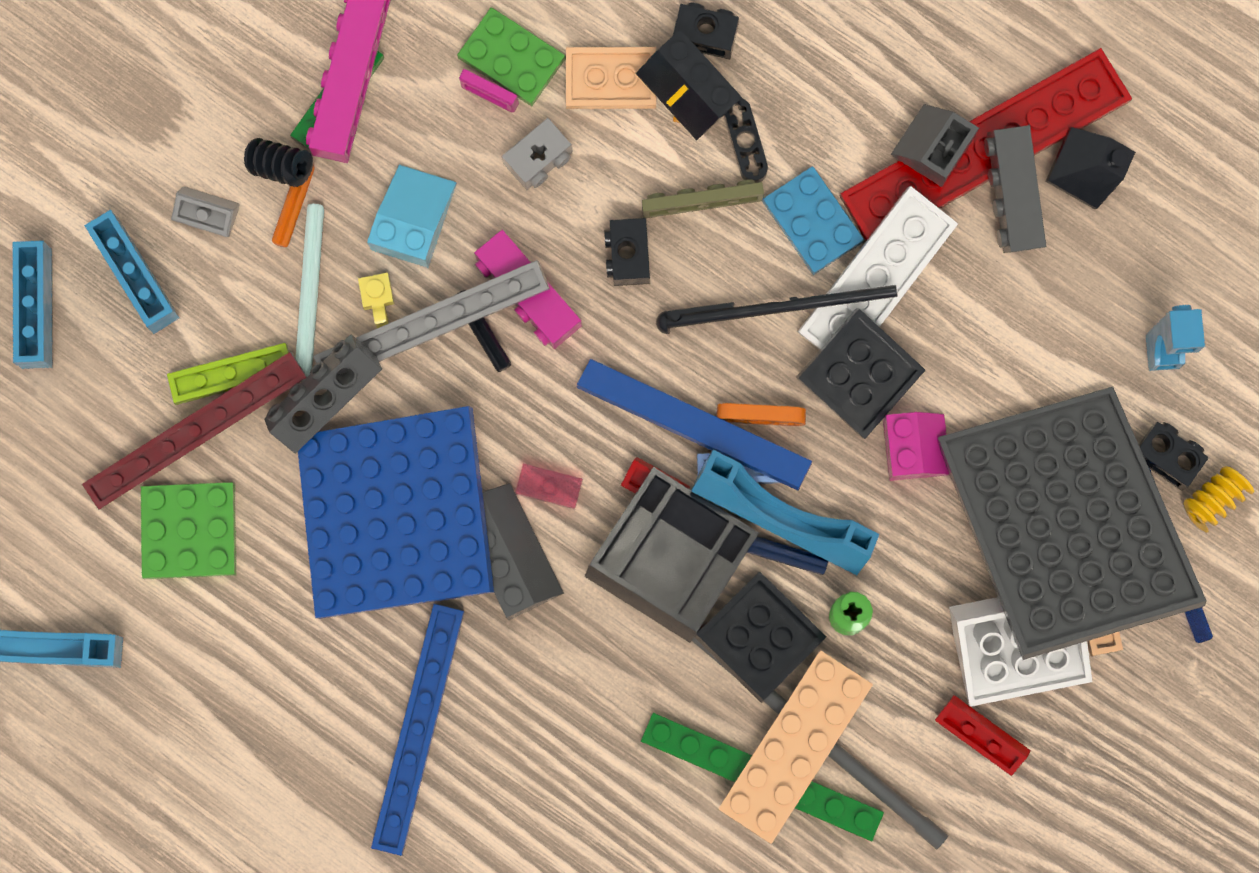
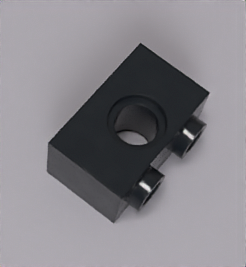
[673,2,739,60]
[604,218,650,286]

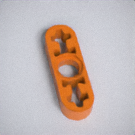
[717,403,806,426]

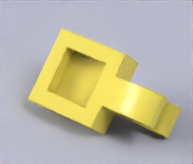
[358,273,394,328]

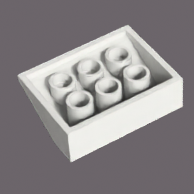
[949,597,1092,707]

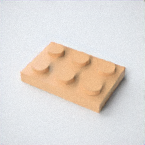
[566,47,656,109]

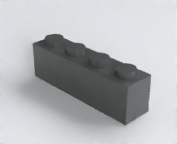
[984,125,1047,253]

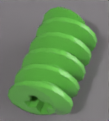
[829,592,873,636]

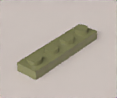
[642,180,764,218]

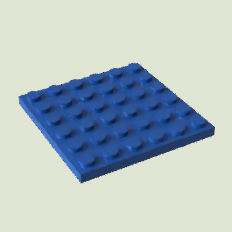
[298,406,494,619]

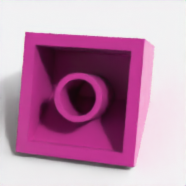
[883,412,950,481]

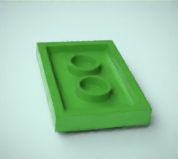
[457,7,566,107]

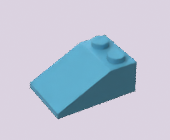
[367,165,457,268]

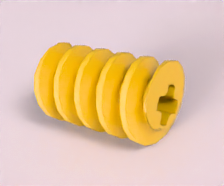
[1183,466,1255,533]

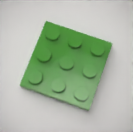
[141,482,236,579]

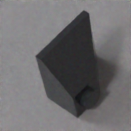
[1045,127,1136,209]

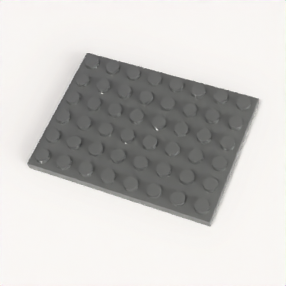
[938,387,1207,660]

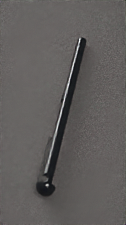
[656,285,898,334]

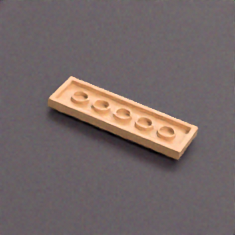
[718,650,873,844]

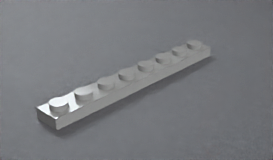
[313,260,550,374]

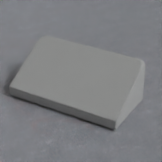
[171,187,240,237]

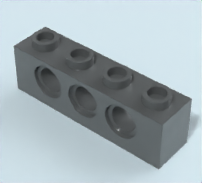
[264,334,382,454]

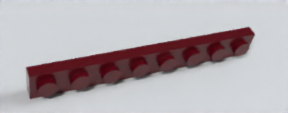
[82,351,307,510]

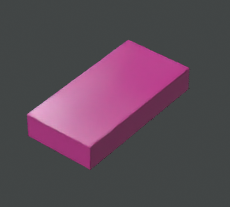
[459,69,519,113]

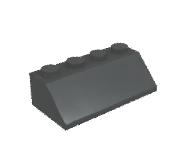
[483,483,564,621]

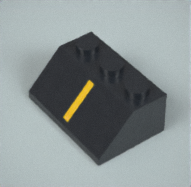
[635,29,742,141]

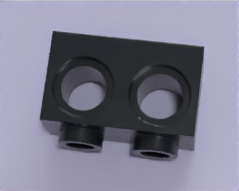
[1139,422,1209,491]

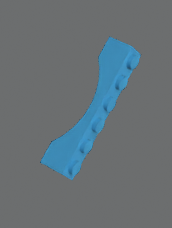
[691,450,879,576]
[0,630,123,668]

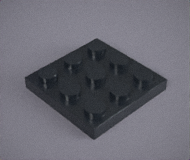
[796,308,925,439]
[694,571,827,703]

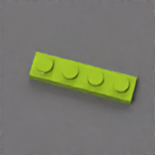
[167,343,289,405]

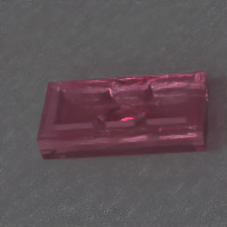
[515,464,583,510]

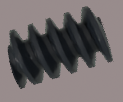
[244,138,313,187]

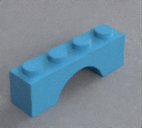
[1145,305,1205,371]

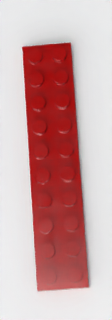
[840,48,1133,241]

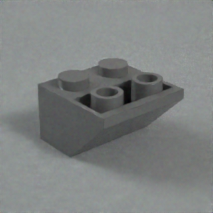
[891,104,979,187]

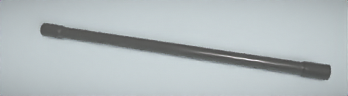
[692,628,949,850]

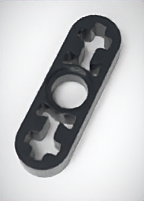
[724,98,768,183]

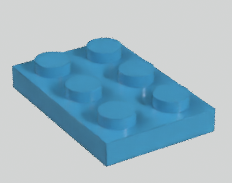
[762,166,864,275]

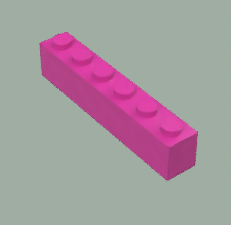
[306,0,391,164]

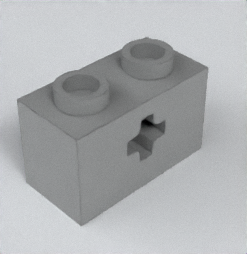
[502,118,573,190]

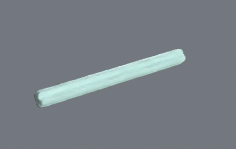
[295,203,324,382]

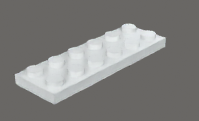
[797,186,958,350]

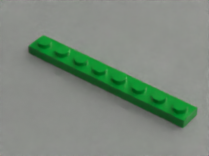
[641,713,884,842]

